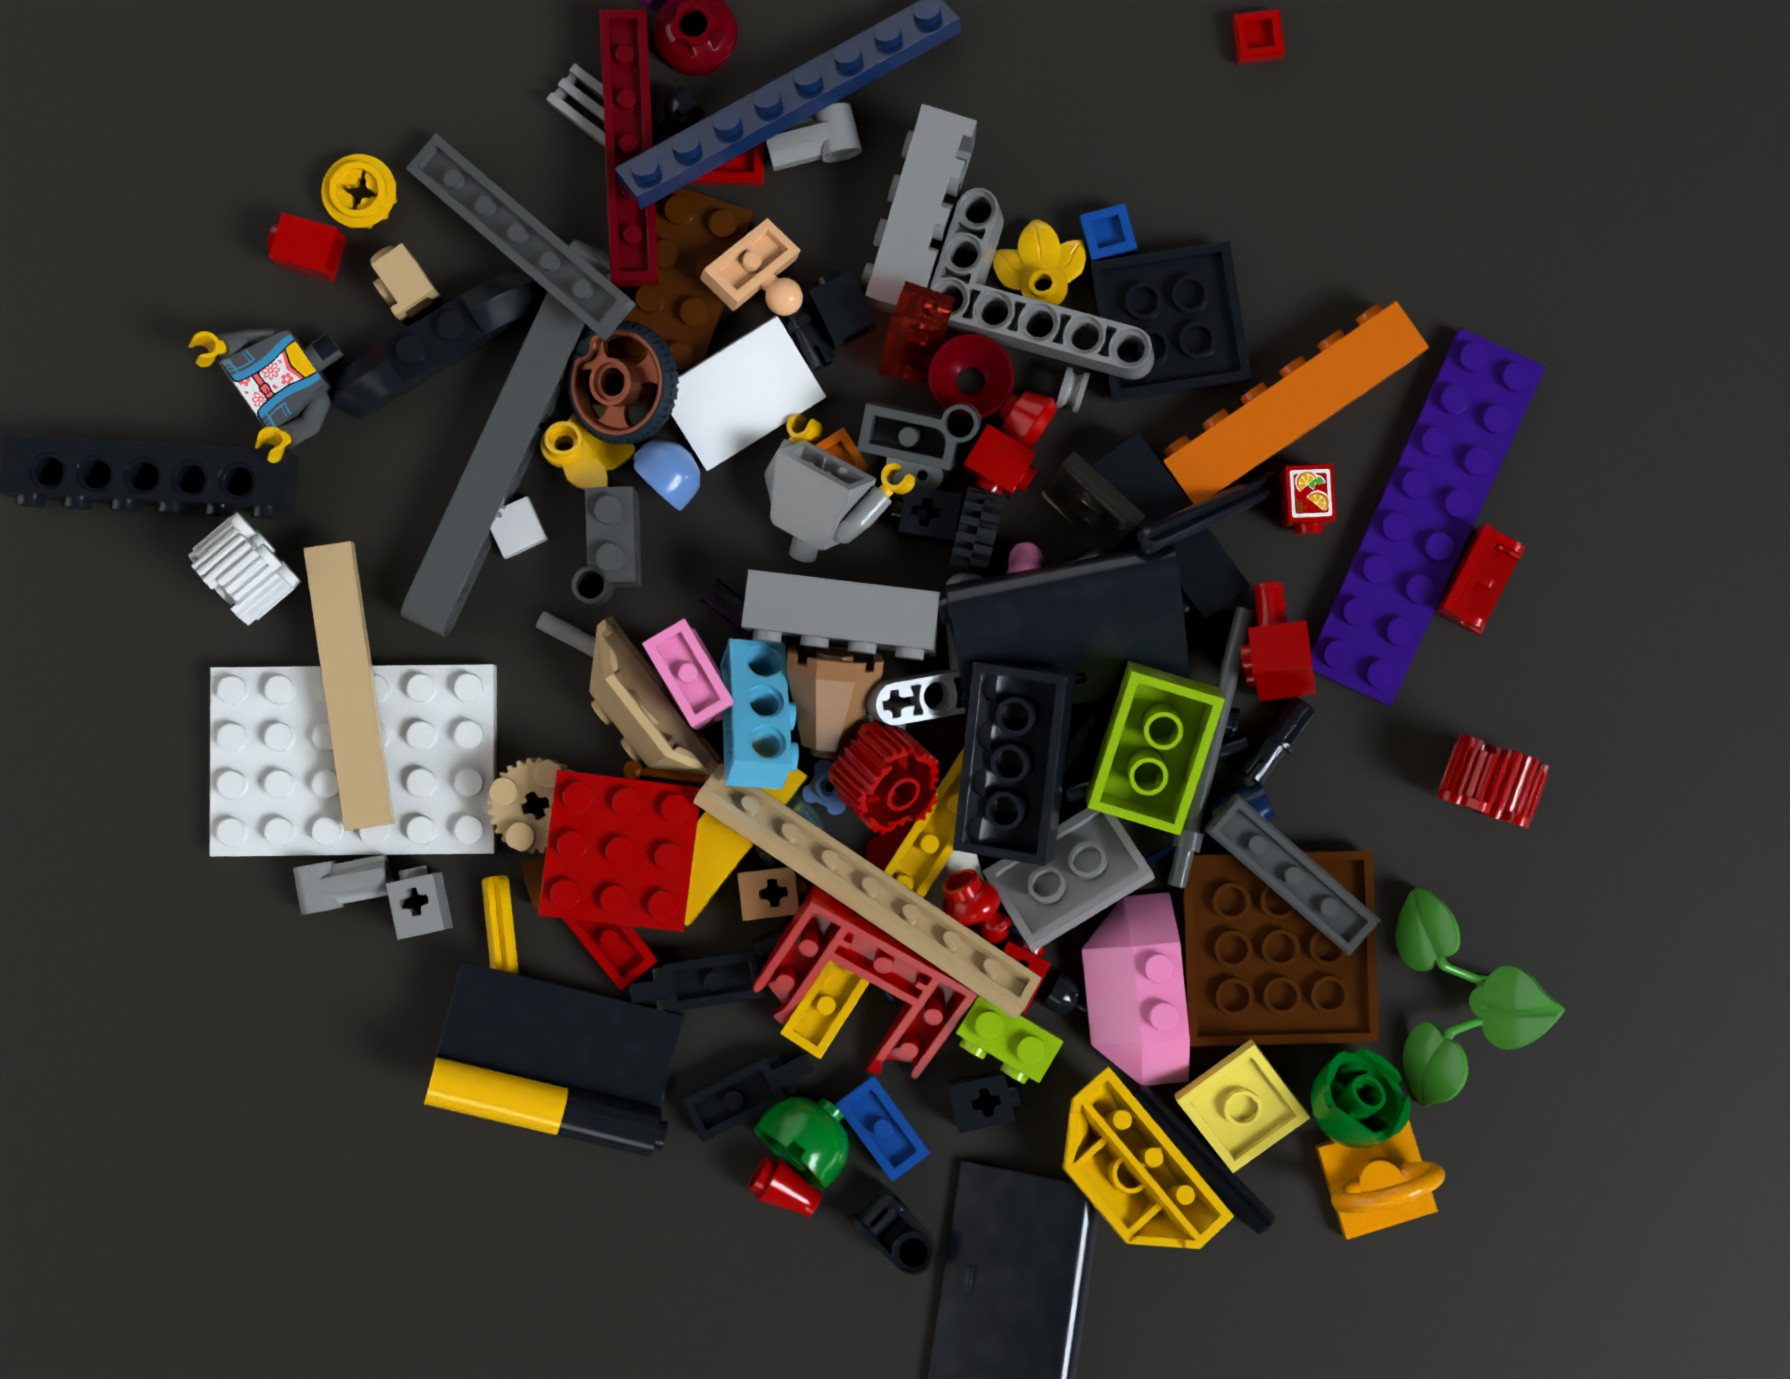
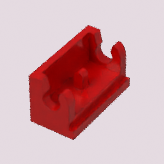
[1434,524,1525,635]

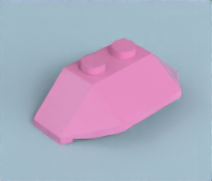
[1081,892,1190,1086]

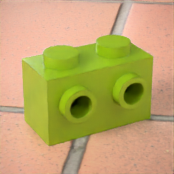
[955,995,1064,1084]

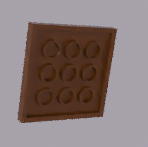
[1182,850,1380,1047]

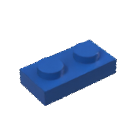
[835,1074,931,1182]

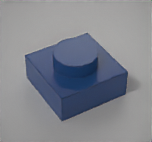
[1078,203,1137,262]

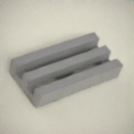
[546,63,605,147]

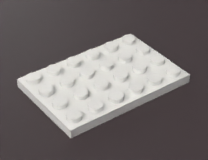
[210,664,497,856]

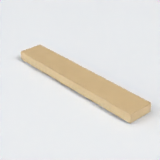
[303,541,395,831]

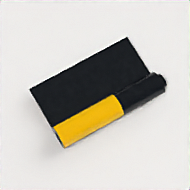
[423,961,685,1157]

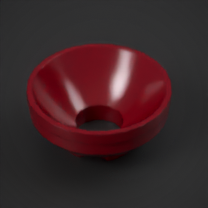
[653,0,738,76]
[929,334,1014,420]

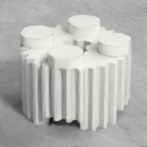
[188,512,301,626]

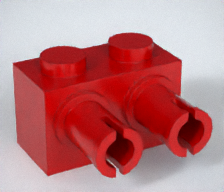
[1241,582,1316,702]

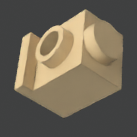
[370,243,443,325]

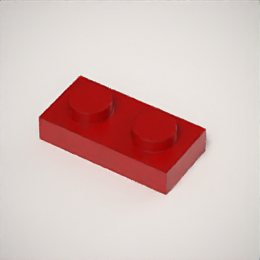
[563,918,660,991]

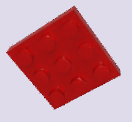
[538,770,701,932]

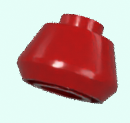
[997,391,1057,449]

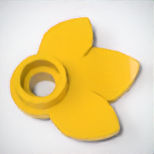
[992,219,1086,305]
[540,405,635,490]

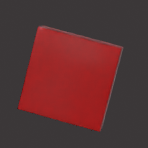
[1231,9,1285,65]

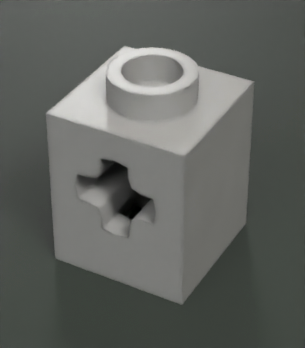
[386,865,453,940]

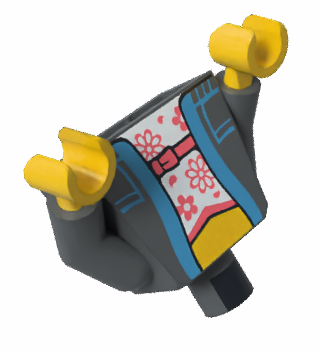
[188,328,344,463]

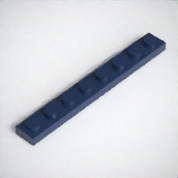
[614,0,962,210]

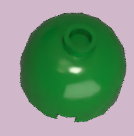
[1310,1049,1411,1149]
[754,1097,849,1190]

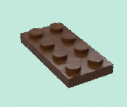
[609,188,754,375]

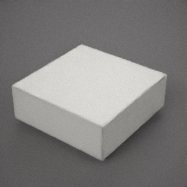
[490,496,549,559]

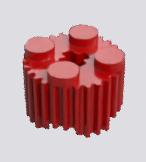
[829,721,939,836]
[1437,734,1549,829]

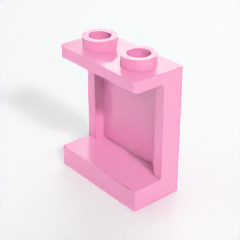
[642,618,736,732]

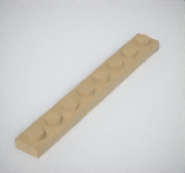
[693,763,1041,1019]

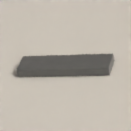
[1204,793,1381,956]

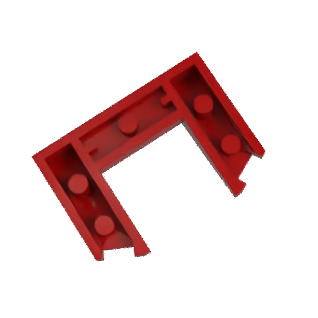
[752,884,978,1079]

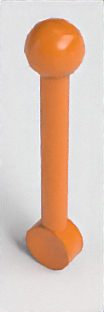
[624,761,710,784]

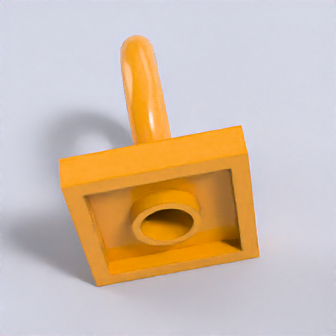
[1315,1120,1445,1240]

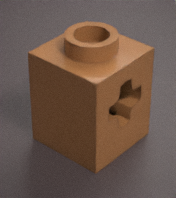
[737,866,809,921]

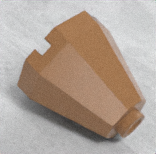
[786,644,884,759]

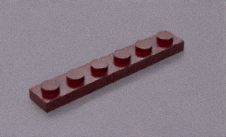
[599,9,659,287]

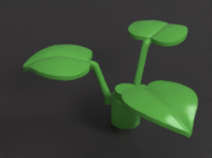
[1395,888,1565,1107]

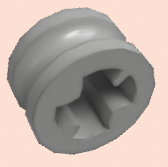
[1056,366,1090,413]

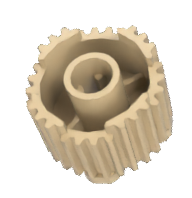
[487,758,575,854]

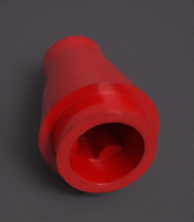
[748,1156,822,1218]

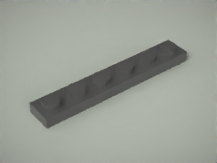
[405,133,636,341]

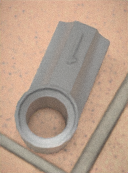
[766,102,862,171]
[293,855,394,915]

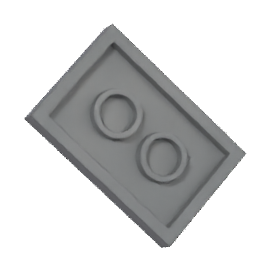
[982,808,1155,952]

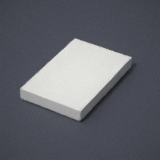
[656,316,826,471]

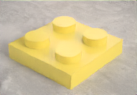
[1174,1039,1310,1173]

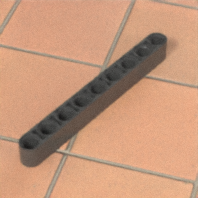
[400,239,611,637]

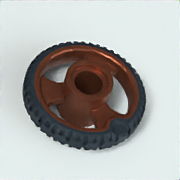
[566,320,679,444]

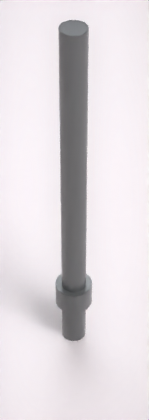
[1167,607,1255,889]

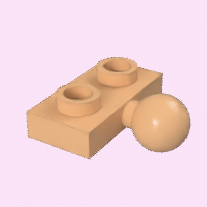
[700,218,803,316]

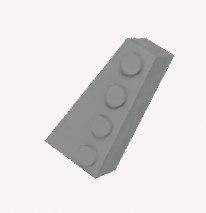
[860,104,977,322]
[741,569,942,660]

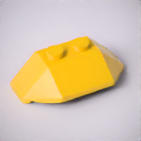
[1062,1066,1234,1249]

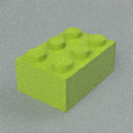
[1085,661,1225,835]

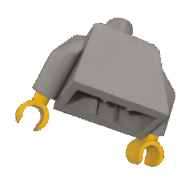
[764,414,915,562]

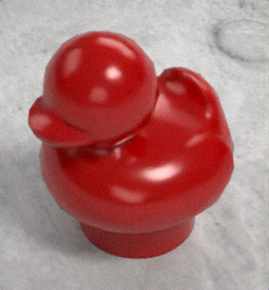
[942,869,1011,944]

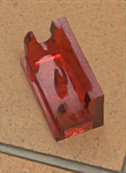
[878,281,956,383]

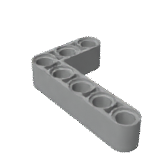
[928,188,1155,380]

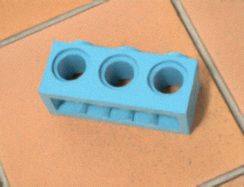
[720,638,799,790]

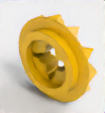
[321,154,397,229]

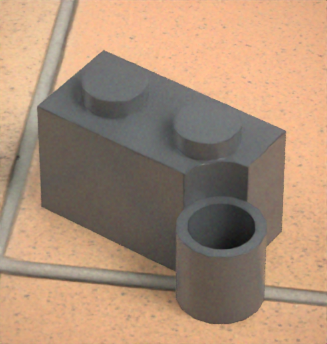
[857,400,981,470]
[571,486,642,607]

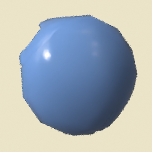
[633,439,700,510]

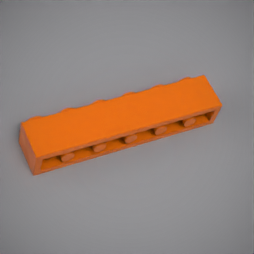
[1162,301,1429,505]

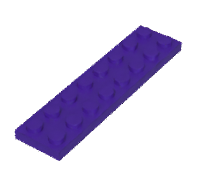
[1311,327,1546,707]

